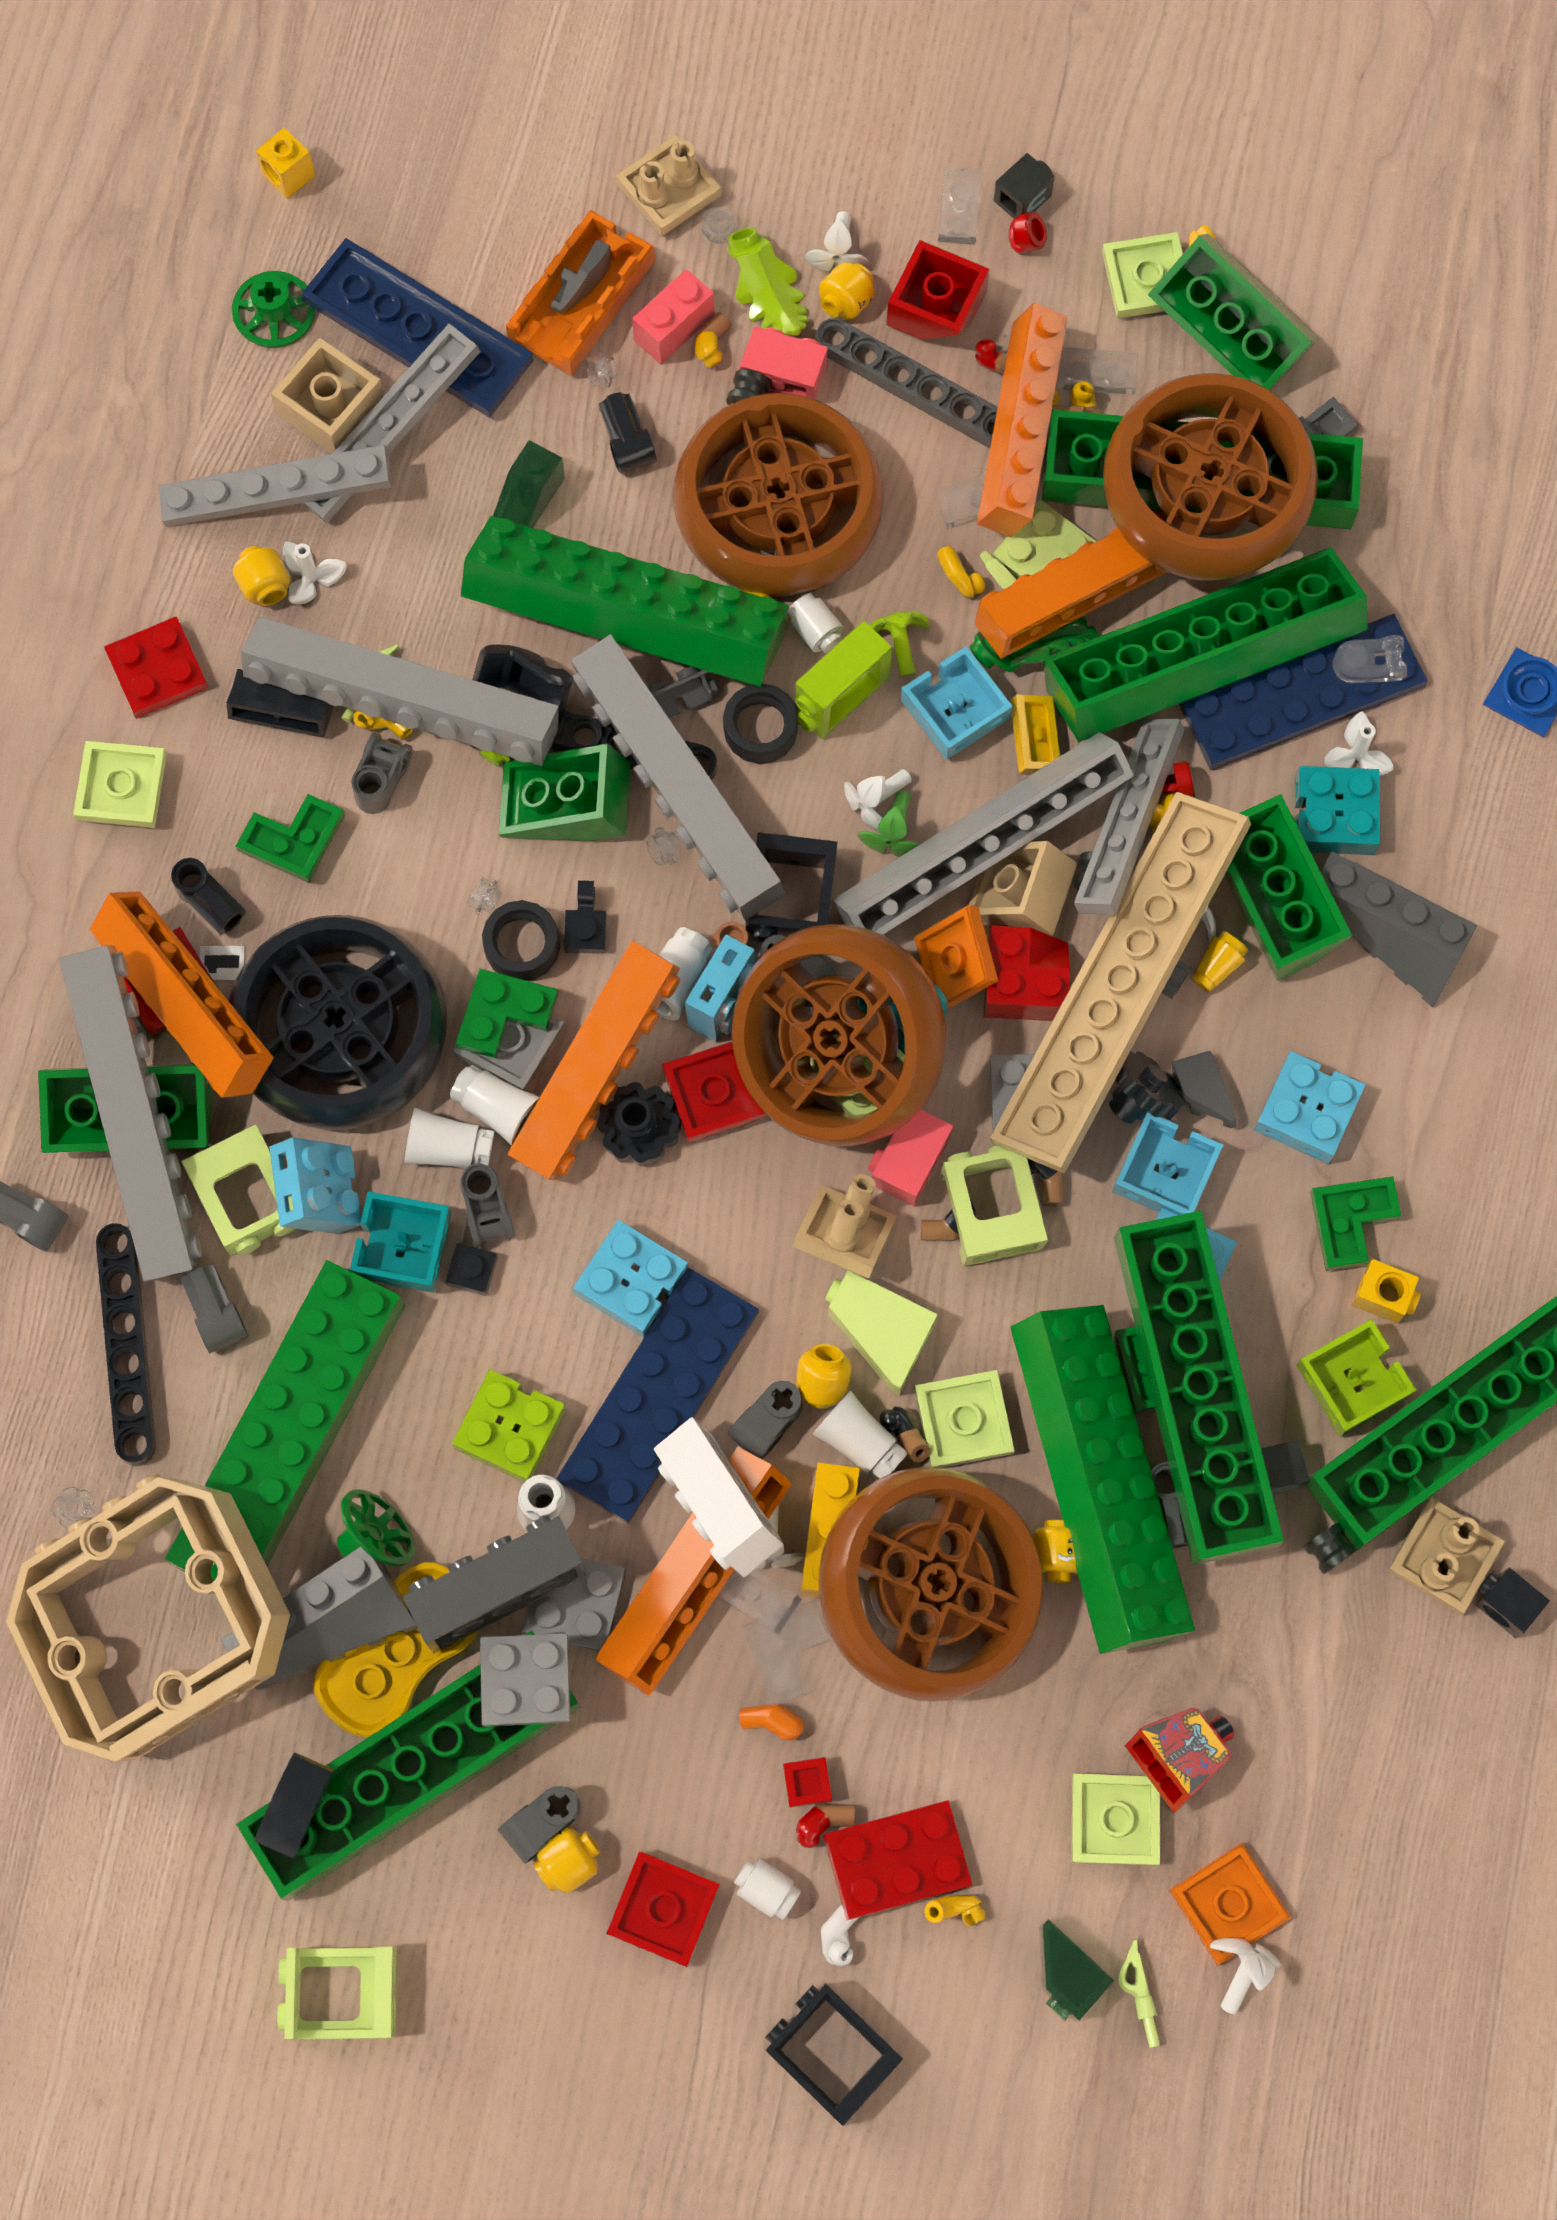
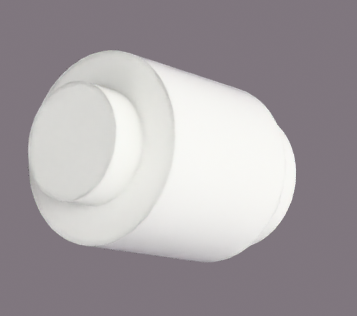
[788,593,844,653]
[734,1858,801,1920]

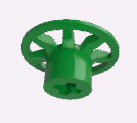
[232,271,315,348]
[337,1489,415,1567]

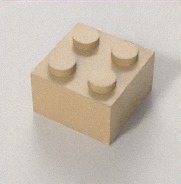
[271,338,384,454]

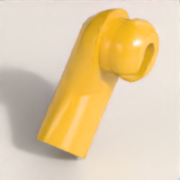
[937,546,985,598]
[353,710,414,740]
[924,1895,986,1927]

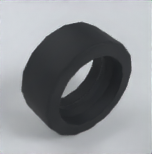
[723,683,798,764]
[482,900,560,981]

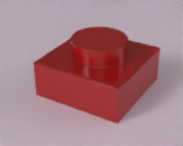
[783,1757,832,1808]

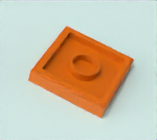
[914,905,998,1009]
[1169,1843,1291,1966]

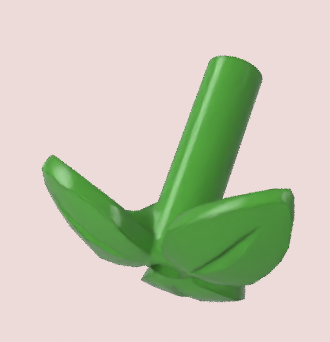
[857,790,920,857]

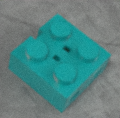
[1295,766,1380,855]
[349,1191,452,1293]

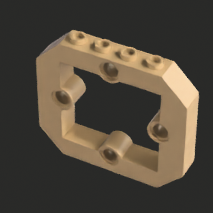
[6,1474,290,1762]

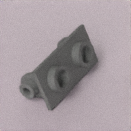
[647,666,719,718]

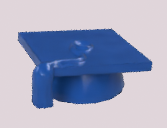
[1483,647,1557,738]

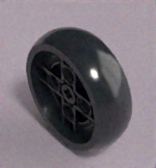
[229,915,447,1130]

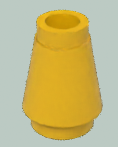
[1191,931,1248,993]

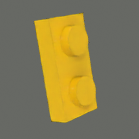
[1010,694,1060,775]

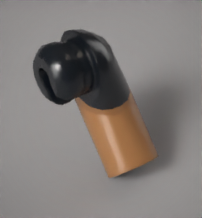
[1027,1158,1064,1207]
[921,1200,976,1240]
[880,1406,930,1462]

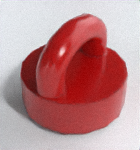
[1008,211,1047,253]
[1162,760,1196,798]

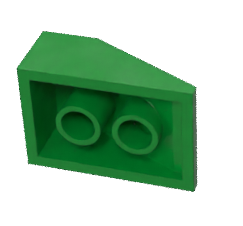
[498,744,631,841]

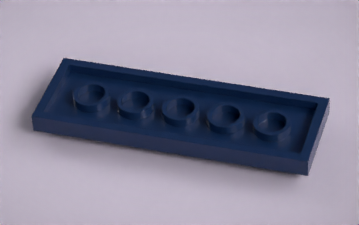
[301,238,534,418]
[1179,614,1428,771]
[556,1268,759,1524]

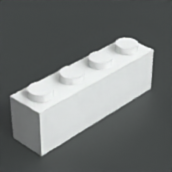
[653,1417,784,1578]

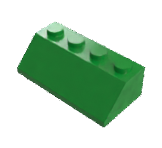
[1148,234,1319,390]
[1225,794,1352,981]
[38,1064,213,1153]

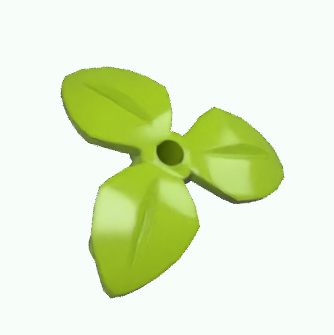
[870,611,930,677]

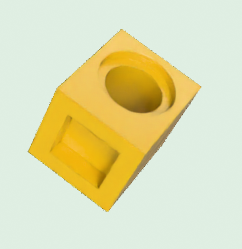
[256,127,315,199]
[1351,1259,1421,1324]

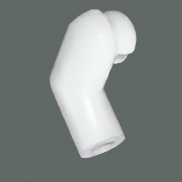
[820,1904,858,1967]

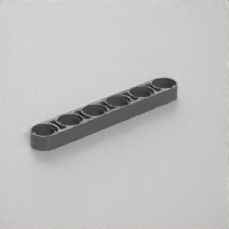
[816,318,998,448]

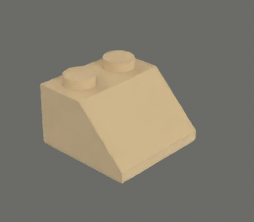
[969,841,1077,936]

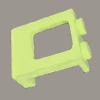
[181,1124,295,1256]
[940,1146,1048,1267]
[277,1947,397,2040]

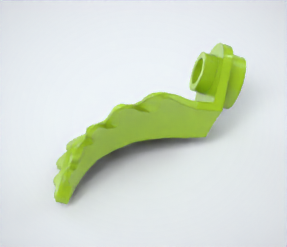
[727,227,808,336]

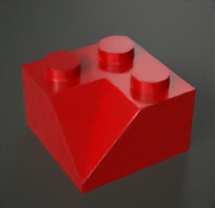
[886,240,990,340]
[984,926,1070,1021]

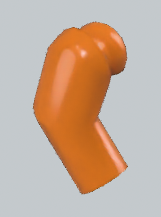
[739,1704,804,1741]

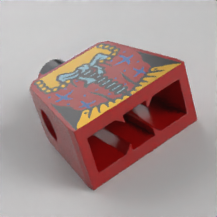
[1125,1707,1234,1813]

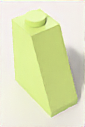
[825,1270,938,1396]

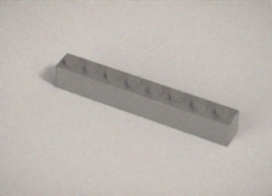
[241,617,558,766]
[571,634,786,921]
[832,732,1134,935]
[59,945,202,1282]

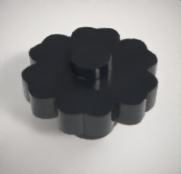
[1109,1051,1185,1124]
[597,1082,681,1167]

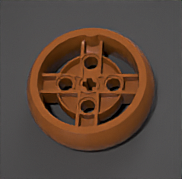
[1103,373,1318,581]
[673,393,884,597]
[732,924,947,1146]
[818,1467,1043,1702]

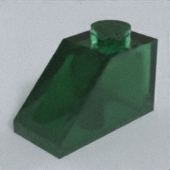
[493,440,565,528]
[1039,1919,1114,2021]

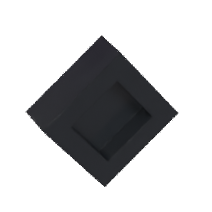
[445,1243,498,1296]

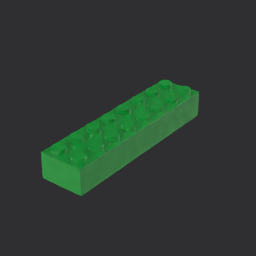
[1042,409,1363,530]
[460,516,789,687]
[1043,547,1367,743]
[1114,1210,1284,1565]
[165,1260,405,1581]
[1306,1296,1557,1552]
[1010,1305,1196,1654]
[236,1630,581,1901]

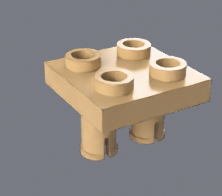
[615,135,722,237]
[792,1174,897,1278]
[1387,1497,1505,1615]

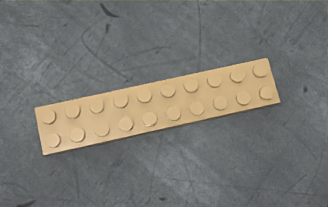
[990,792,1251,1174]

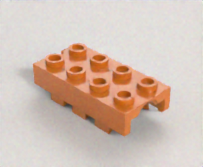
[506,210,655,377]

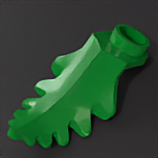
[970,617,1101,673]

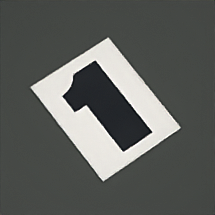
[200,946,245,981]

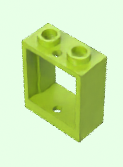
[795,621,892,740]

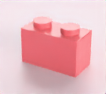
[632,269,715,365]
[740,326,828,399]
[868,1110,953,1207]

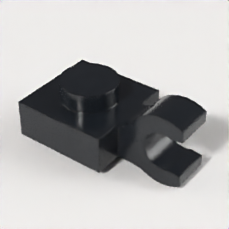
[564,880,606,954]

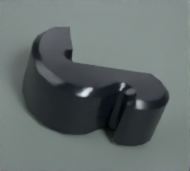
[472,644,573,713]

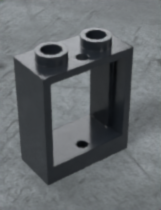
[745,832,838,943]
[765,1984,903,2126]

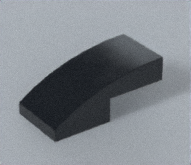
[254,1752,334,1858]

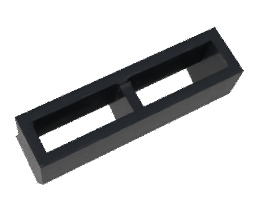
[226,669,334,738]

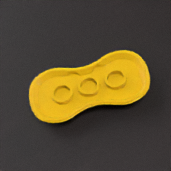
[313,1562,478,1738]

